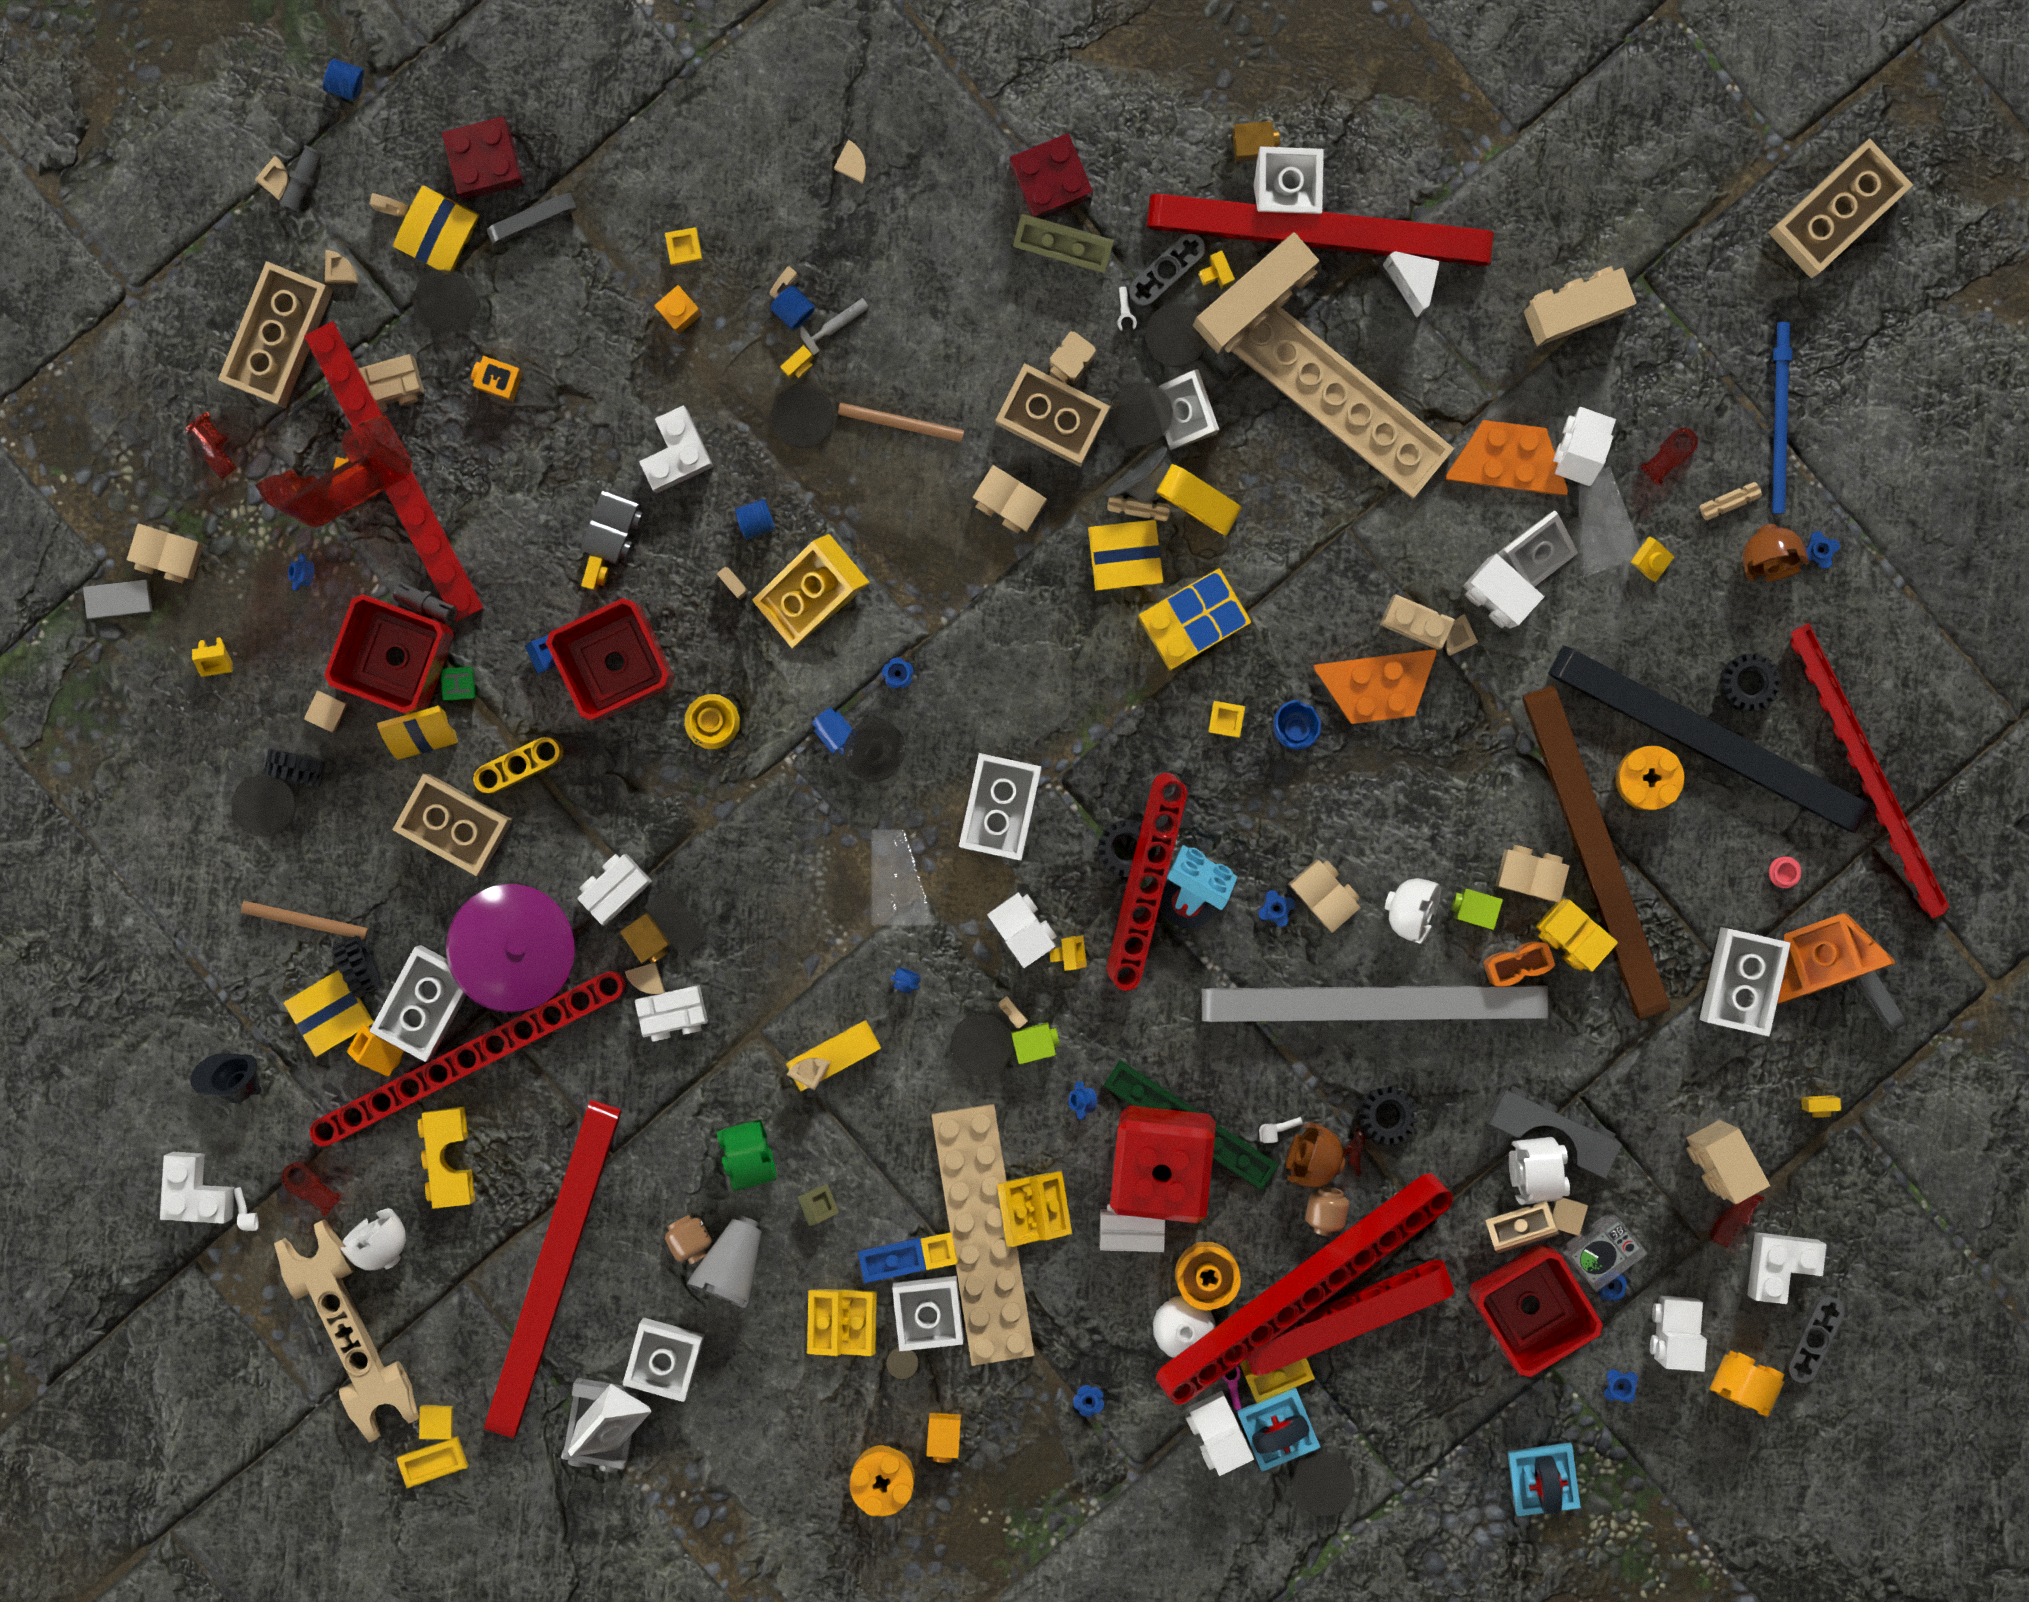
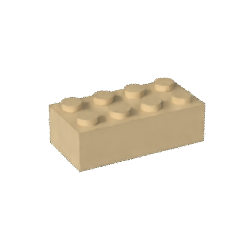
[1768,138,1913,278]
[1193,232,1319,354]
[218,261,333,408]

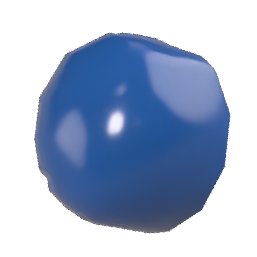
[1273,700,1321,750]

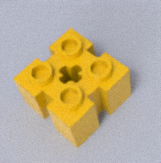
[1535,898,1618,971]

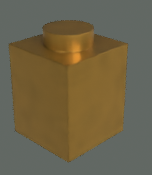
[1232,121,1280,162]
[620,913,671,964]

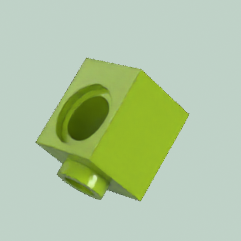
[1451,888,1503,930]
[1011,1022,1060,1064]

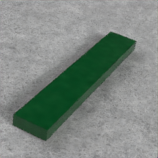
[1102,1060,1279,1192]

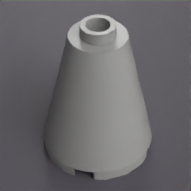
[687,1216,762,1309]

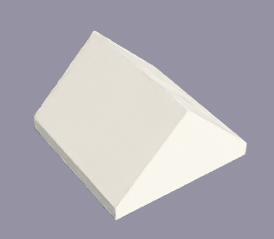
[1253,146,1323,214]
[1383,251,1439,318]
[1149,369,1219,450]
[1498,511,1578,587]
[568,1384,652,1457]

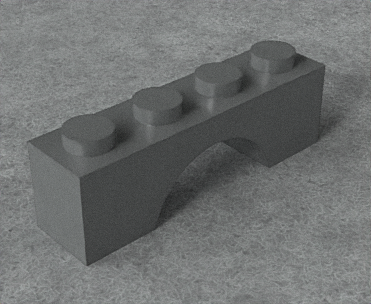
[1486,1085,1622,1179]

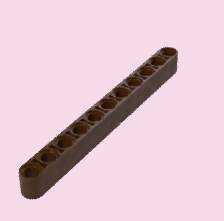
[1522,685,1670,1021]

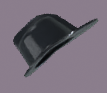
[190,1053,262,1104]

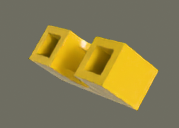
[418,1106,475,1209]

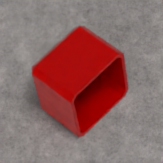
[324,594,454,714]
[546,598,675,722]
[1110,1105,1216,1223]
[1469,1243,1603,1377]

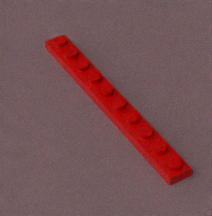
[304,321,484,623]
[1790,622,1950,919]

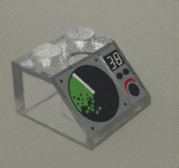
[1563,1215,1648,1292]

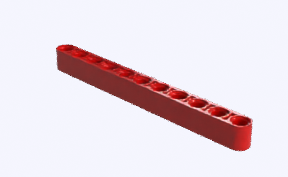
[1146,194,1494,266]
[309,971,626,1147]
[484,1099,622,1439]
[1156,1173,1453,1405]

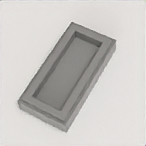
[83,580,153,619]

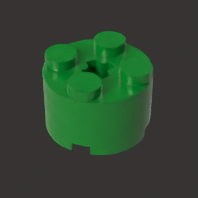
[717,1119,777,1192]

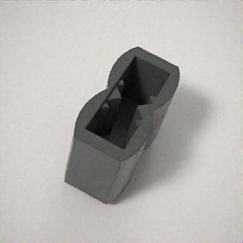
[580,490,643,565]

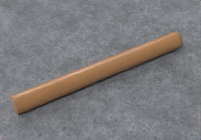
[838,402,964,442]
[241,901,369,940]

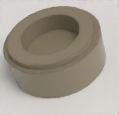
[887,1346,919,1379]

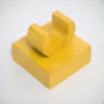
[1198,251,1235,289]
[192,637,233,677]
[1049,935,1087,971]

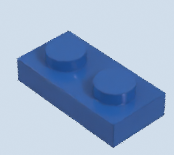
[858,1237,926,1283]

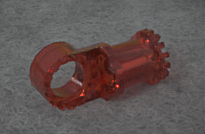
[185,413,237,480]
[1640,427,1698,486]
[281,1161,342,1217]
[1709,1194,1764,1248]

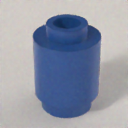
[811,707,857,755]

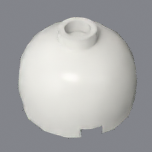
[1385,878,1441,944]
[341,1208,406,1270]
[1153,1296,1216,1358]

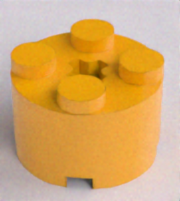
[1615,746,1684,811]
[1175,1242,1241,1311]
[1709,1350,1785,1417]
[849,1445,915,1516]

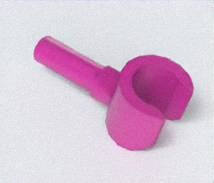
[1222,1366,1241,1410]

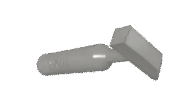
[800,298,869,355]

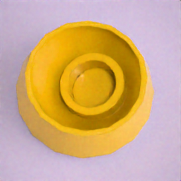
[684,694,740,749]

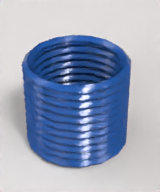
[322,58,364,101]
[770,285,815,330]
[735,499,775,540]

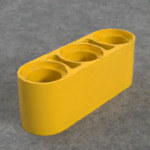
[1156,464,1243,536]
[473,737,564,793]
[785,1020,881,1092]

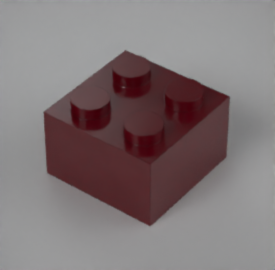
[442,116,525,201]
[1009,133,1093,219]

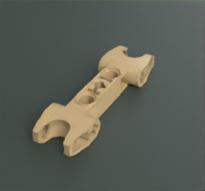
[274,1219,419,1443]

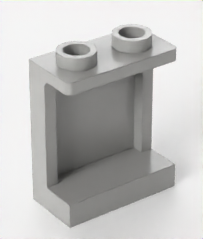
[561,1378,640,1473]

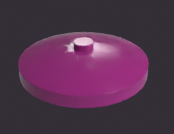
[446,884,575,1012]

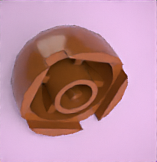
[1742,524,1809,582]
[1286,1122,1345,1188]

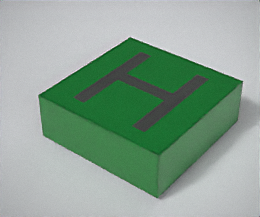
[441,666,476,701]

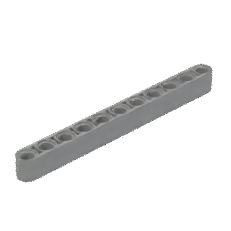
[1201,985,1548,1022]

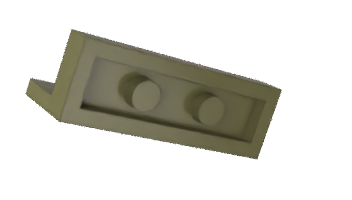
[1013,214,1114,273]

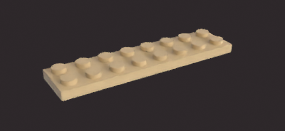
[1232,307,1454,499]
[931,1104,1035,1366]

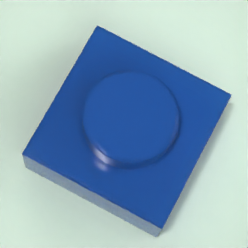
[524,635,557,674]

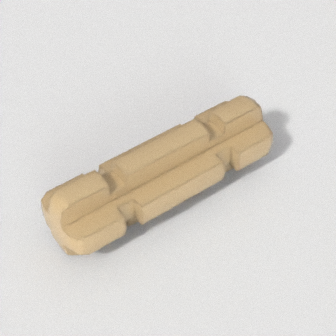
[1700,482,1762,520]
[1107,495,1170,522]

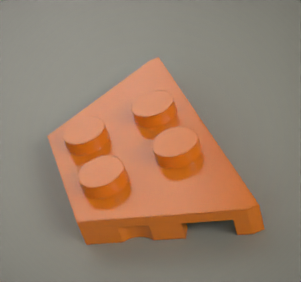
[1445,420,1568,496]
[1313,649,1436,724]
[1777,913,1895,1004]

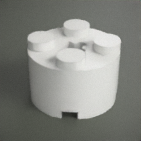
[1509,1137,1570,1205]

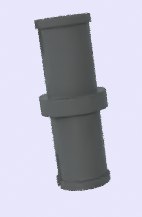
[279,145,324,212]
[393,582,457,625]

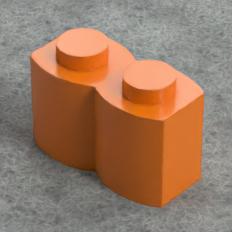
[1483,941,1555,987]

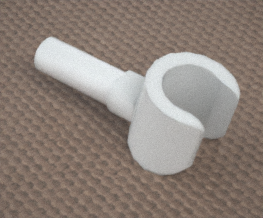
[1117,287,1137,331]
[1259,1117,1303,1143]
[233,1187,259,1231]

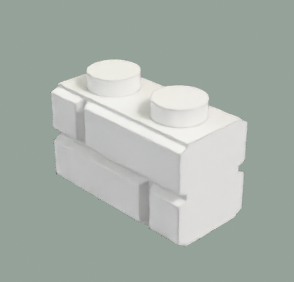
[577,854,652,926]
[635,985,708,1042]
[1100,1204,1165,1252]

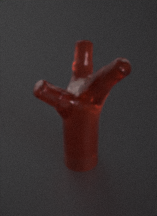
[1343,1124,1366,1176]

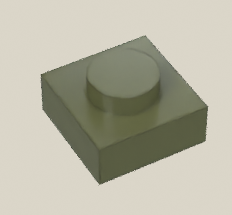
[797,1184,839,1226]

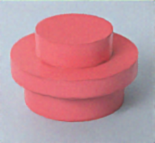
[1769,856,1801,888]

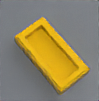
[396,1436,468,1488]

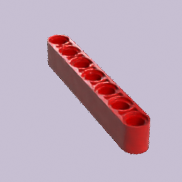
[1106,773,1187,991]
[1247,1259,1455,1376]

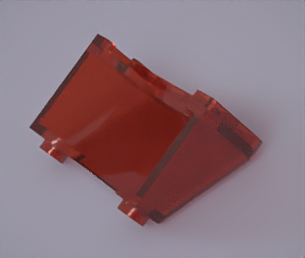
[255,414,412,528]

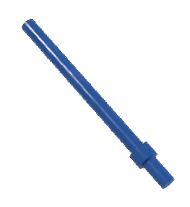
[1772,322,1793,514]

